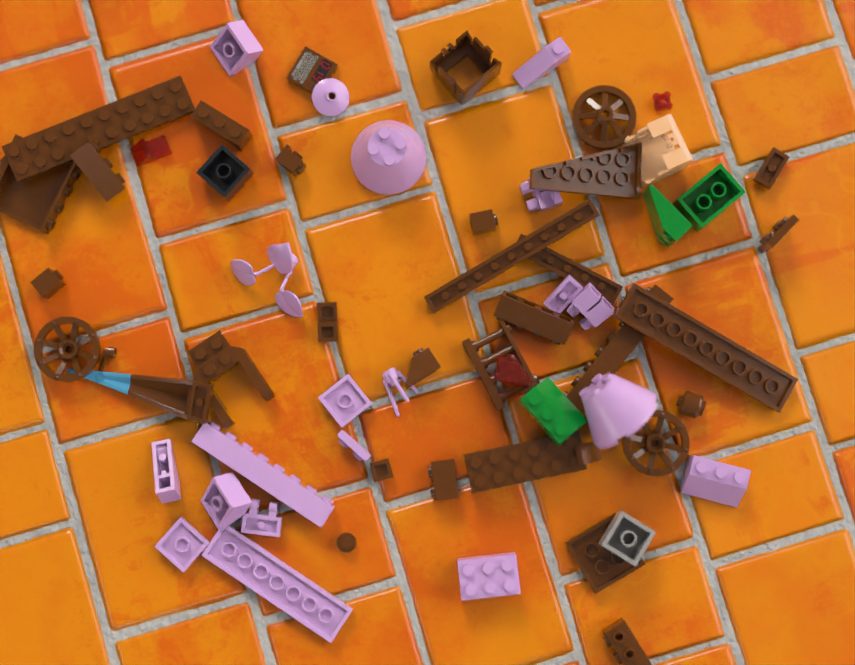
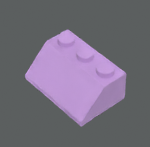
[680,455,751,507]

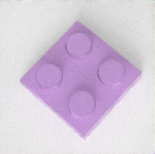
[318,374,372,428]
[155,517,210,573]

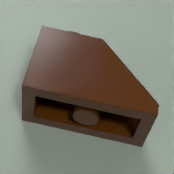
[404,347,441,390]

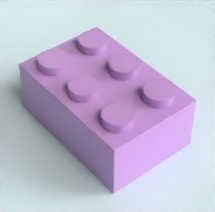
[457,552,521,601]

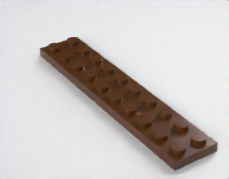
[2,75,195,183]
[614,283,798,413]

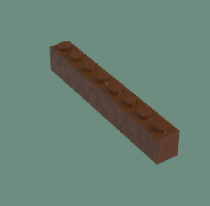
[563,284,674,415]

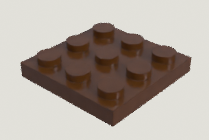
[565,513,645,594]

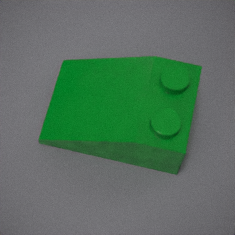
[642,184,693,247]

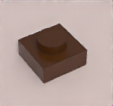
[370,458,393,482]

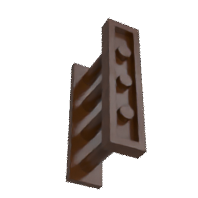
[462,320,540,411]

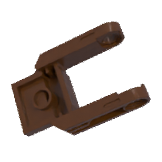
[188,330,275,429]

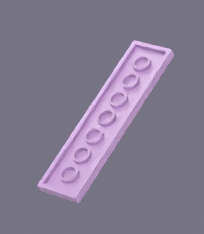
[202,525,353,643]

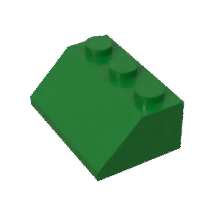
[519,377,588,447]

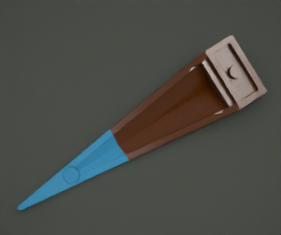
[66,369,214,424]

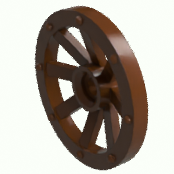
[572,85,636,149]
[34,317,101,382]
[622,410,690,476]

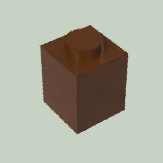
[469,209,499,236]
[30,268,66,299]

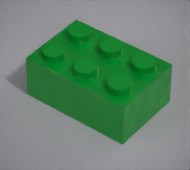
[673,163,745,232]

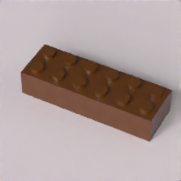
[463,431,587,493]

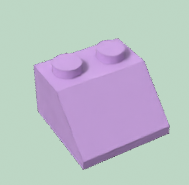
[210,20,264,77]
[201,472,252,531]

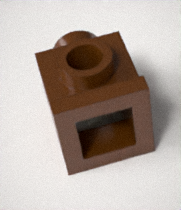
[275,144,307,176]

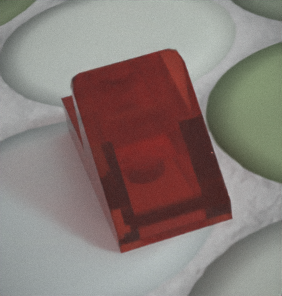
[130,135,172,167]

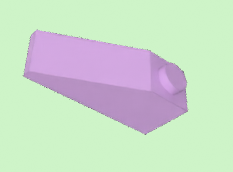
[512,37,571,89]
[151,438,181,503]

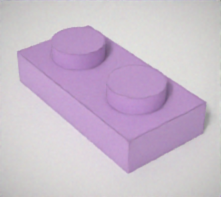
[543,275,584,313]
[337,430,372,462]

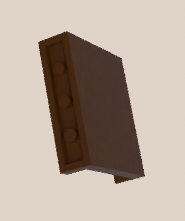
[0,134,82,234]

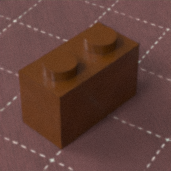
[428,459,459,501]

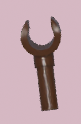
[98,347,117,372]

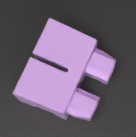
[519,177,563,212]
[567,282,615,330]

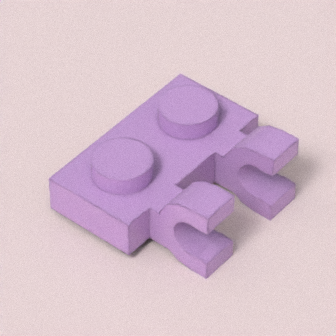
[241,499,283,537]

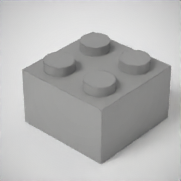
[599,510,656,566]

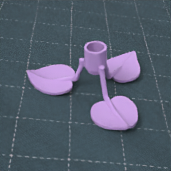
[230,243,304,317]

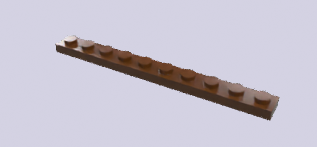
[424,199,600,314]

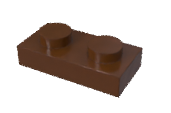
[753,147,790,190]

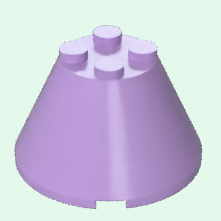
[351,120,426,195]
[579,372,659,449]

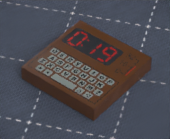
[287,46,338,94]

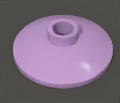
[312,78,349,116]

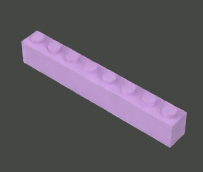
[191,421,335,527]

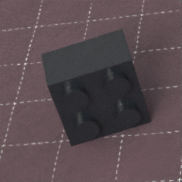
[196,145,254,202]

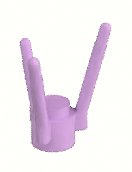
[382,367,419,417]

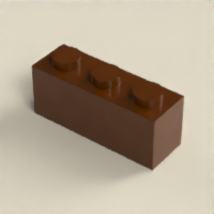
[191,100,252,151]
[70,140,126,202]

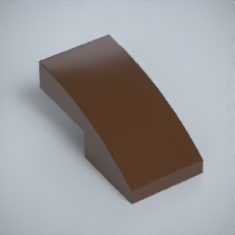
[317,302,338,342]
[575,442,602,465]

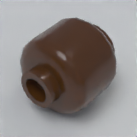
[676,391,706,419]

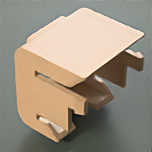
[622,114,693,188]

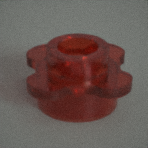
[652,91,673,111]

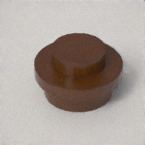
[337,533,356,553]

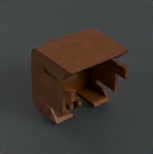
[430,30,502,105]

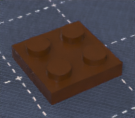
[757,214,799,253]

